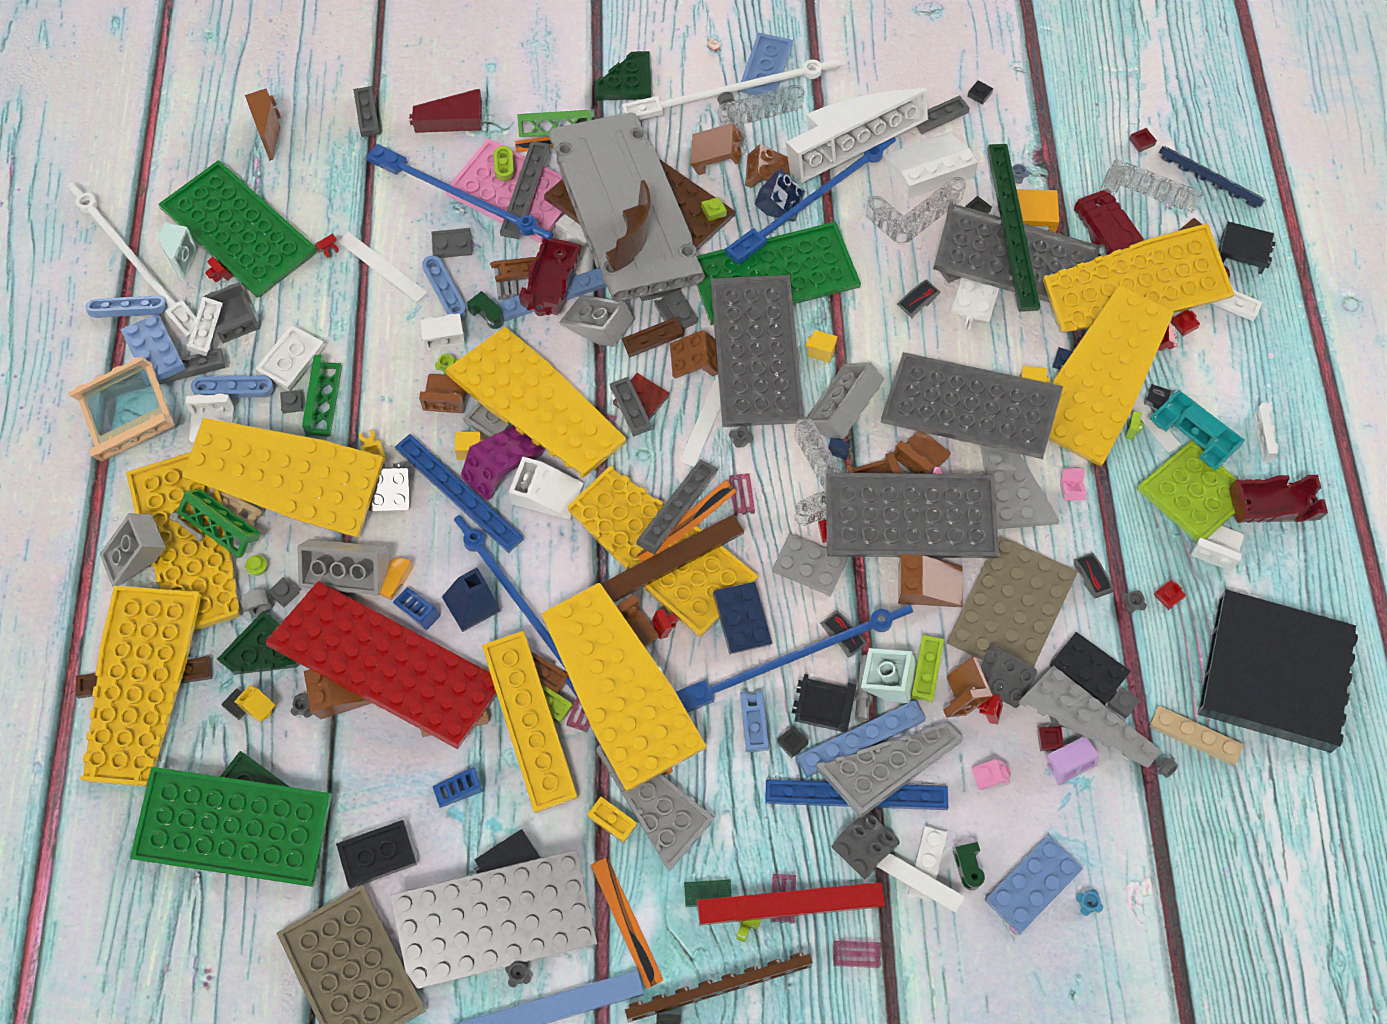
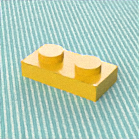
[587,797,638,843]

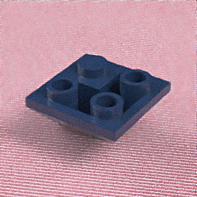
[755,168,805,222]
[442,568,500,632]

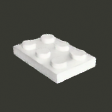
[255,325,325,391]

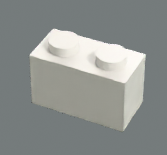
[420,314,465,351]

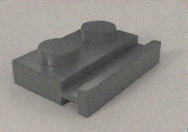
[431,228,472,258]
[654,290,698,330]

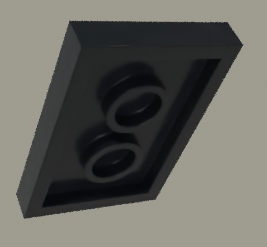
[1050,632,1131,706]
[336,820,417,889]

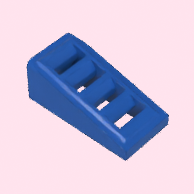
[393,587,440,630]
[432,767,483,808]

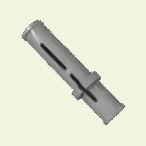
[855,655,873,722]

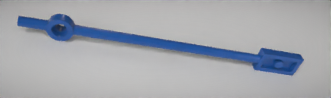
[725,137,896,265]
[366,144,553,240]
[454,515,580,701]
[676,604,913,713]

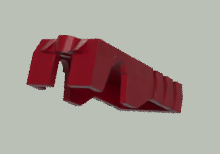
[1074,188,1145,255]
[519,238,582,316]
[1229,474,1328,523]

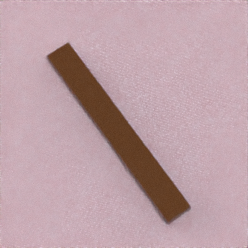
[601,514,744,602]

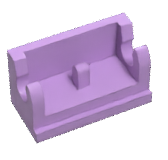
[1046,736,1100,785]

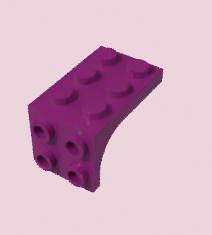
[461,426,544,500]

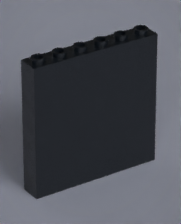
[1197,589,1358,753]

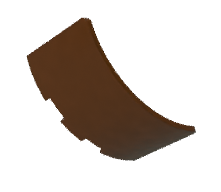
[606,180,651,272]

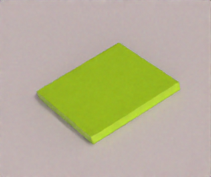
[1137,440,1248,542]

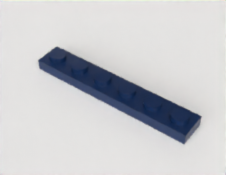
[1159,146,1266,208]

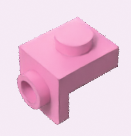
[1060,468,1087,501]
[972,759,1011,790]

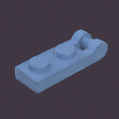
[740,690,769,753]

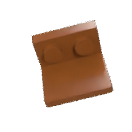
[745,144,790,188]
[670,330,718,378]
[419,374,467,414]
[894,431,951,474]
[616,595,659,647]
[943,657,993,718]

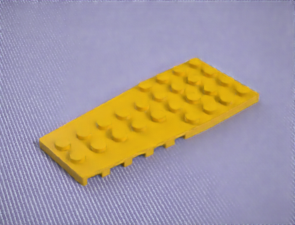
[1043,223,1235,333]
[1049,285,1174,467]
[446,326,626,478]
[183,418,385,538]
[126,452,241,631]
[568,466,758,638]
[542,583,707,793]
[80,586,201,787]

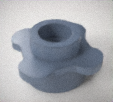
[1012,164,1029,184]

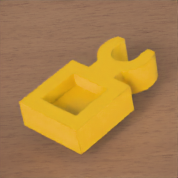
[359,429,387,461]

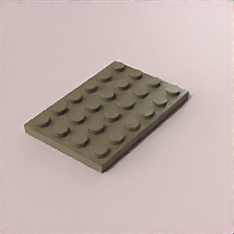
[947,535,1078,667]
[277,885,426,1024]

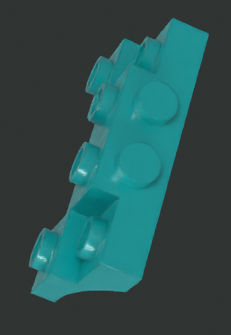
[1150,390,1245,470]

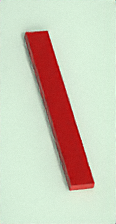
[696,882,885,926]

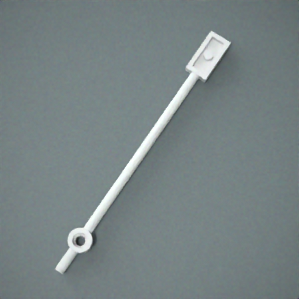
[622,59,840,120]
[68,182,196,341]

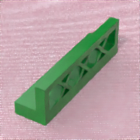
[302,355,342,436]
[177,488,261,558]

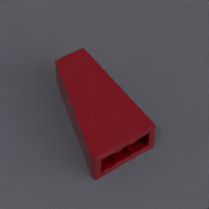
[409,89,482,133]

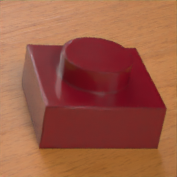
[1129,128,1157,152]
[1037,726,1064,751]

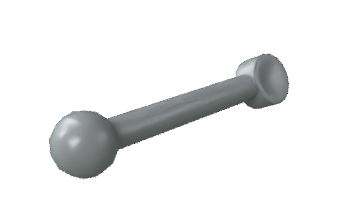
[170,513,204,541]

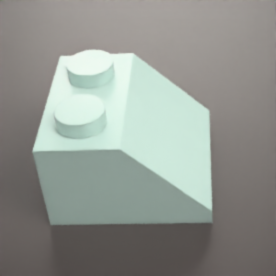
[158,223,198,281]
[861,648,917,703]

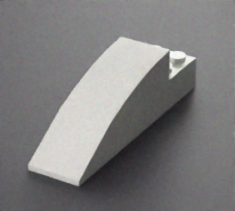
[786,88,928,183]

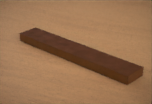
[76,656,212,699]

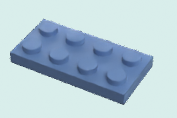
[739,32,793,100]
[120,314,186,386]
[985,835,1083,935]

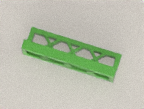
[517,109,595,137]

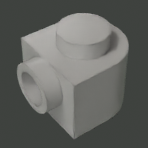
[240,588,271,618]

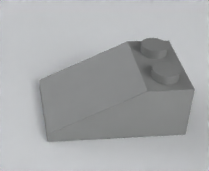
[559,295,634,347]
[100,513,166,587]

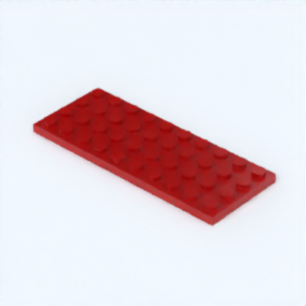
[266,581,497,749]

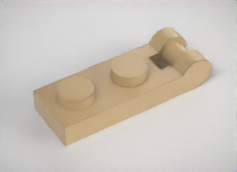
[207,488,263,527]

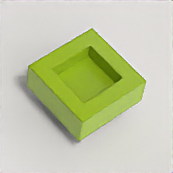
[701,197,727,221]
[1125,411,1144,440]

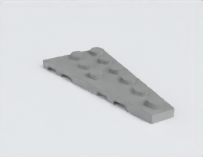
[980,445,1060,529]
[1018,665,1162,768]
[816,722,963,818]
[596,745,714,872]

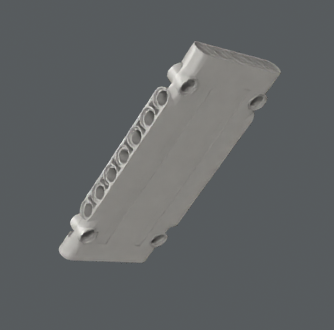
[549,113,705,302]

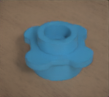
[1076,889,1103,916]

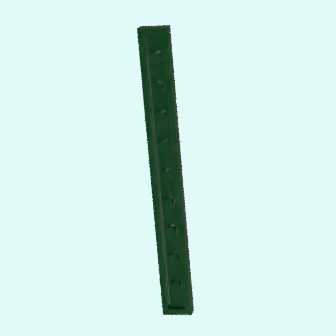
[987,144,1041,312]

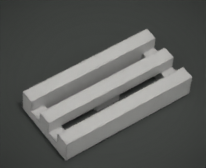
[494,268,518,300]

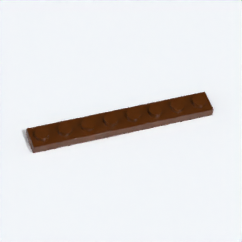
[625,952,813,1023]

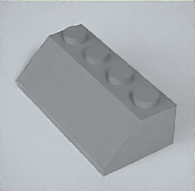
[803,362,884,439]
[297,539,389,595]

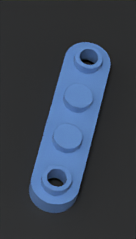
[422,256,467,319]
[85,296,167,318]
[191,376,274,398]

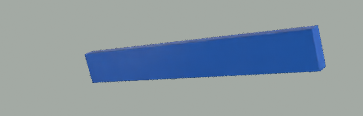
[395,434,524,553]
[765,780,948,810]

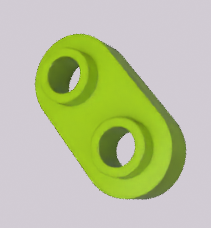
[493,146,514,181]

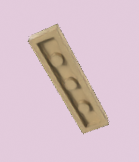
[1149,705,1243,766]

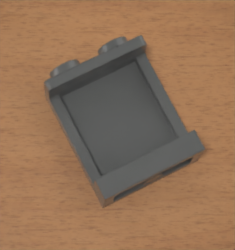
[203,282,260,343]

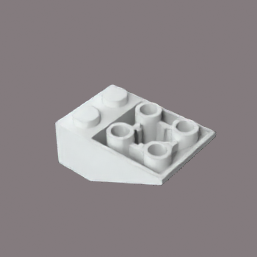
[509,457,584,520]

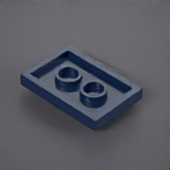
[713,582,772,655]

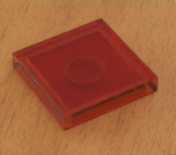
[613,373,670,421]

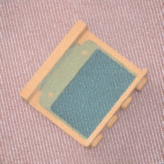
[69,356,175,462]

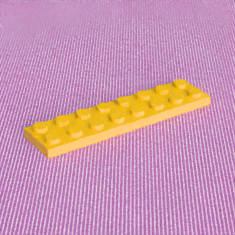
[482,630,578,814]

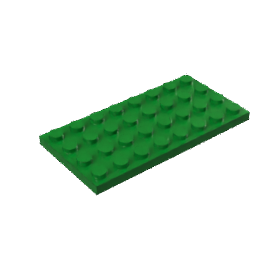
[158,160,317,298]
[696,221,861,325]
[130,767,332,887]

